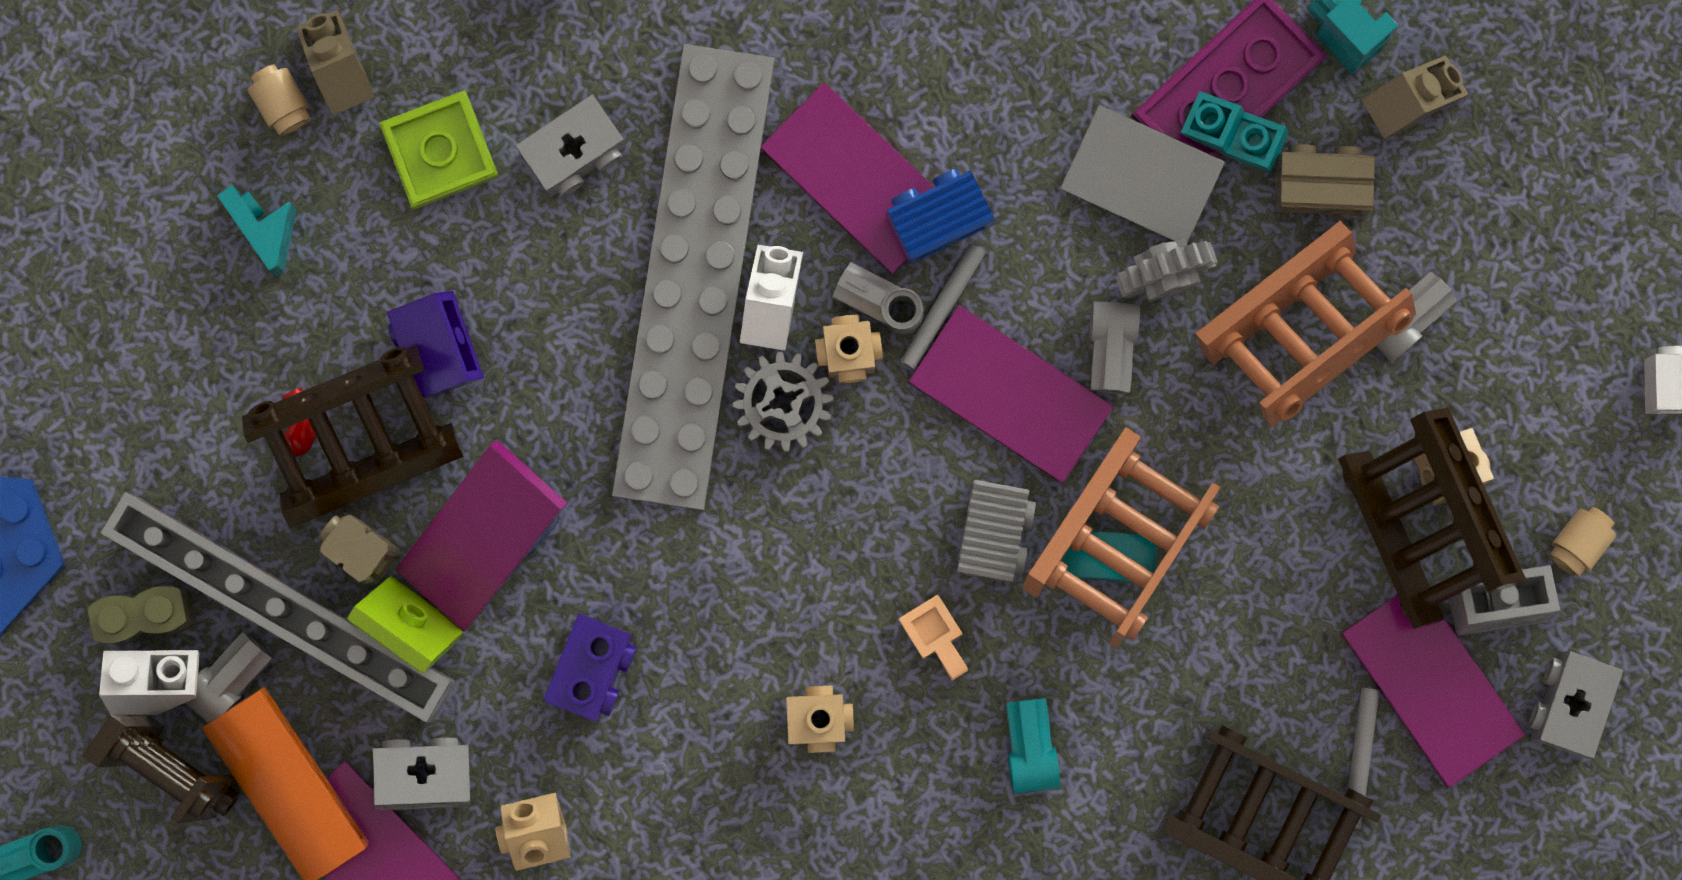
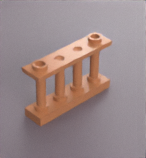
[1195,221,1416,428]
[1022,427,1221,649]

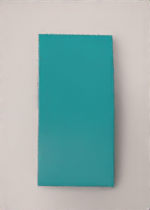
[1181,91,1289,174]
[1062,531,1158,583]

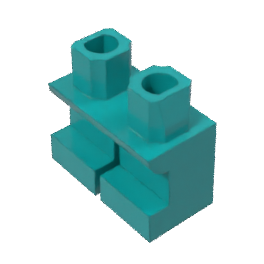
[1307,0,1399,76]

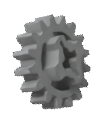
[1116,238,1218,302]
[733,351,833,454]

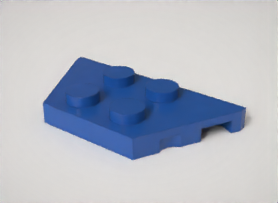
[0,477,66,638]

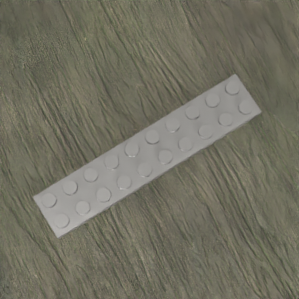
[612,44,775,511]

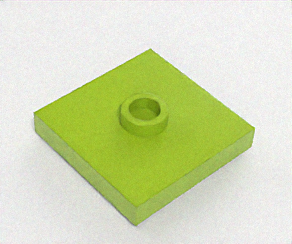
[379,90,499,210]
[347,576,465,674]

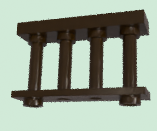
[242,345,464,528]
[1338,408,1526,629]
[82,715,240,824]
[1158,725,1381,880]

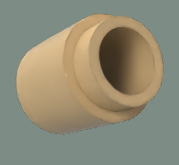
[247,64,311,137]
[1548,507,1617,578]

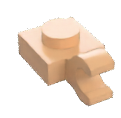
[898,595,968,681]

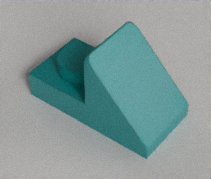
[217,185,296,277]

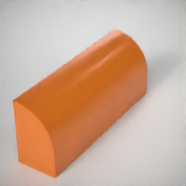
[201,686,369,880]

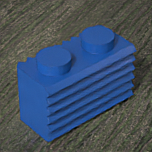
[886,168,995,265]

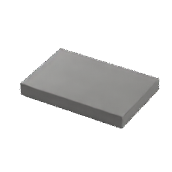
[1060,105,1225,243]

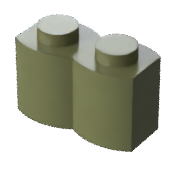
[87,586,196,645]

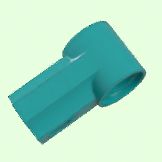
[1006,698,1060,794]
[0,825,82,880]

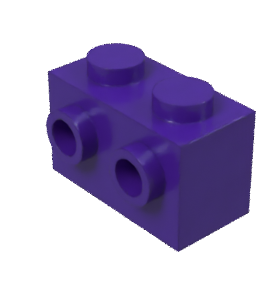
[387,291,484,399]
[543,613,637,722]

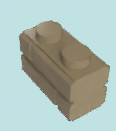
[1275,144,1375,216]
[319,514,400,586]

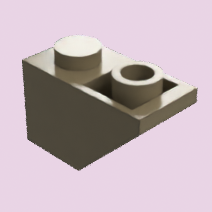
[296,9,375,116]
[1362,55,1469,139]

